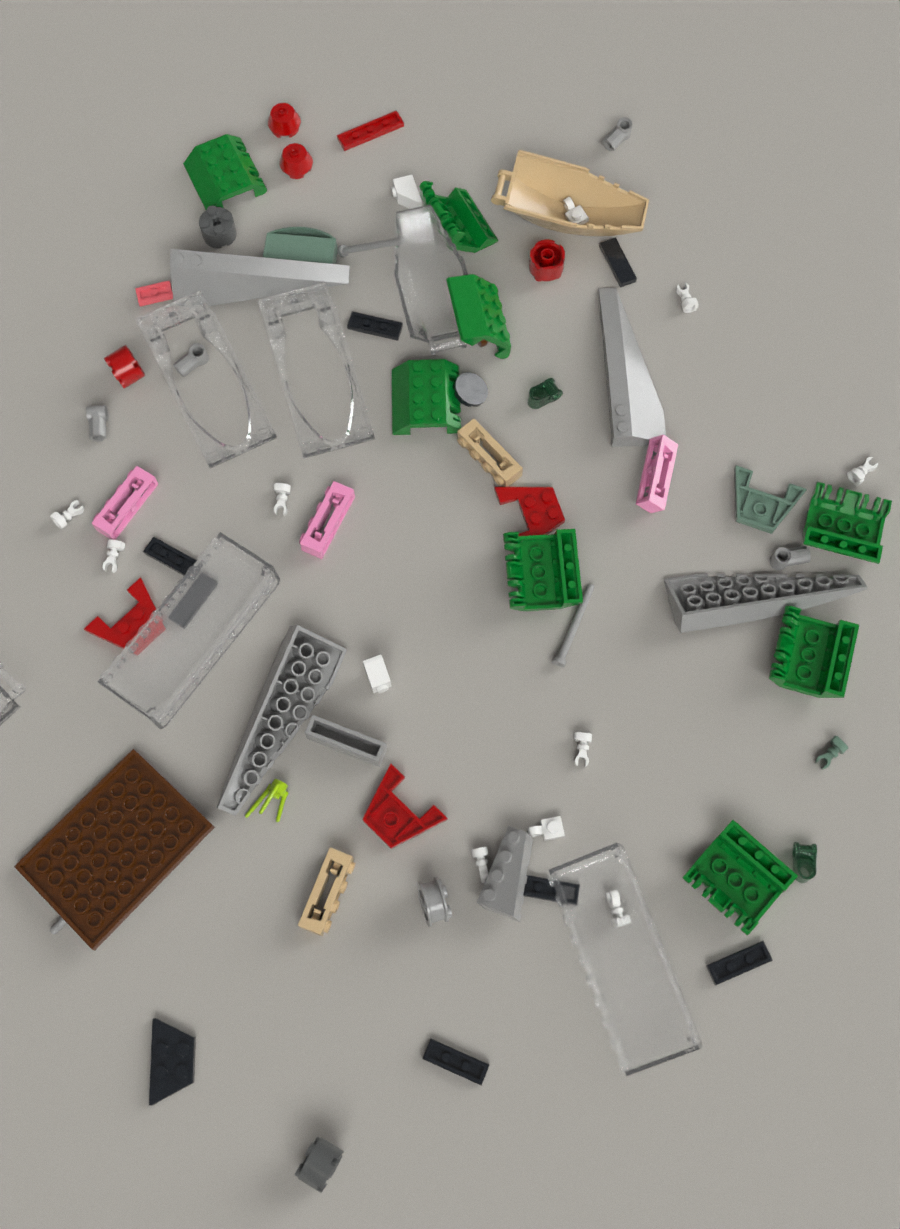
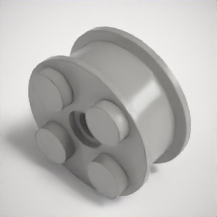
[417,877,452,927]

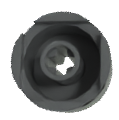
[199,206,237,249]
[295,1137,344,1193]

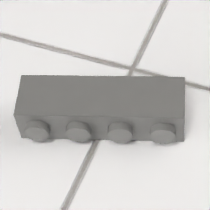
[305,715,387,767]

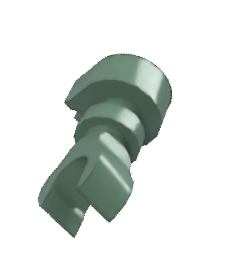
[815,735,848,770]

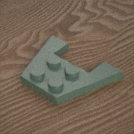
[734,465,807,534]

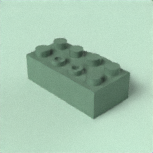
[263,227,338,264]

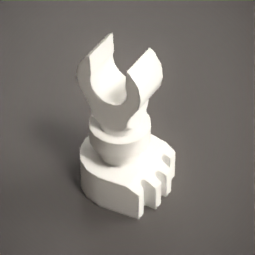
[676,283,699,313]
[847,457,878,486]
[273,483,291,516]
[50,500,84,529]
[102,539,125,573]
[574,732,592,767]
[471,847,489,883]
[606,890,631,928]

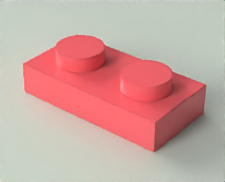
[135,280,173,307]

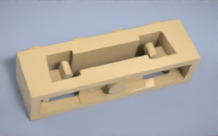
[457,419,523,487]
[298,848,356,937]

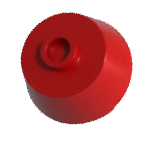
[268,103,301,138]
[279,143,313,179]

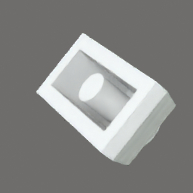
[391,174,422,213]
[363,654,392,693]

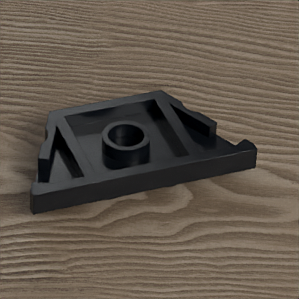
[149,1018,196,1105]

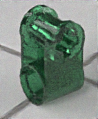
[527,378,563,409]
[792,842,817,883]

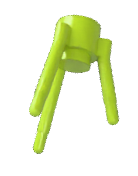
[245,779,289,822]

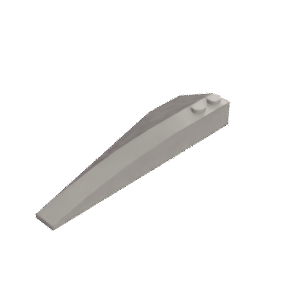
[170,249,350,306]
[598,288,666,447]
[664,574,867,633]
[217,625,347,816]

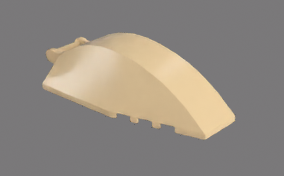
[491,150,649,236]

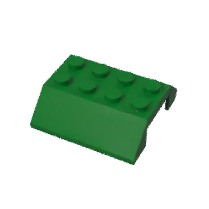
[183,134,267,210]
[419,181,498,253]
[446,274,511,359]
[392,359,461,435]
[802,481,892,564]
[503,529,583,611]
[769,606,859,698]
[682,820,798,936]

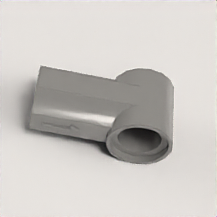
[602,117,632,151]
[173,343,209,377]
[86,405,108,442]
[770,546,811,570]

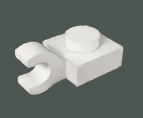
[563,197,589,225]
[528,816,565,841]

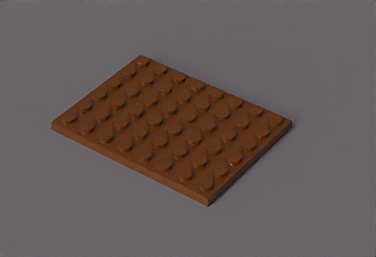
[14,749,215,951]

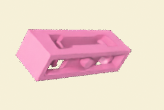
[636,435,678,513]
[92,466,158,540]
[299,481,355,559]

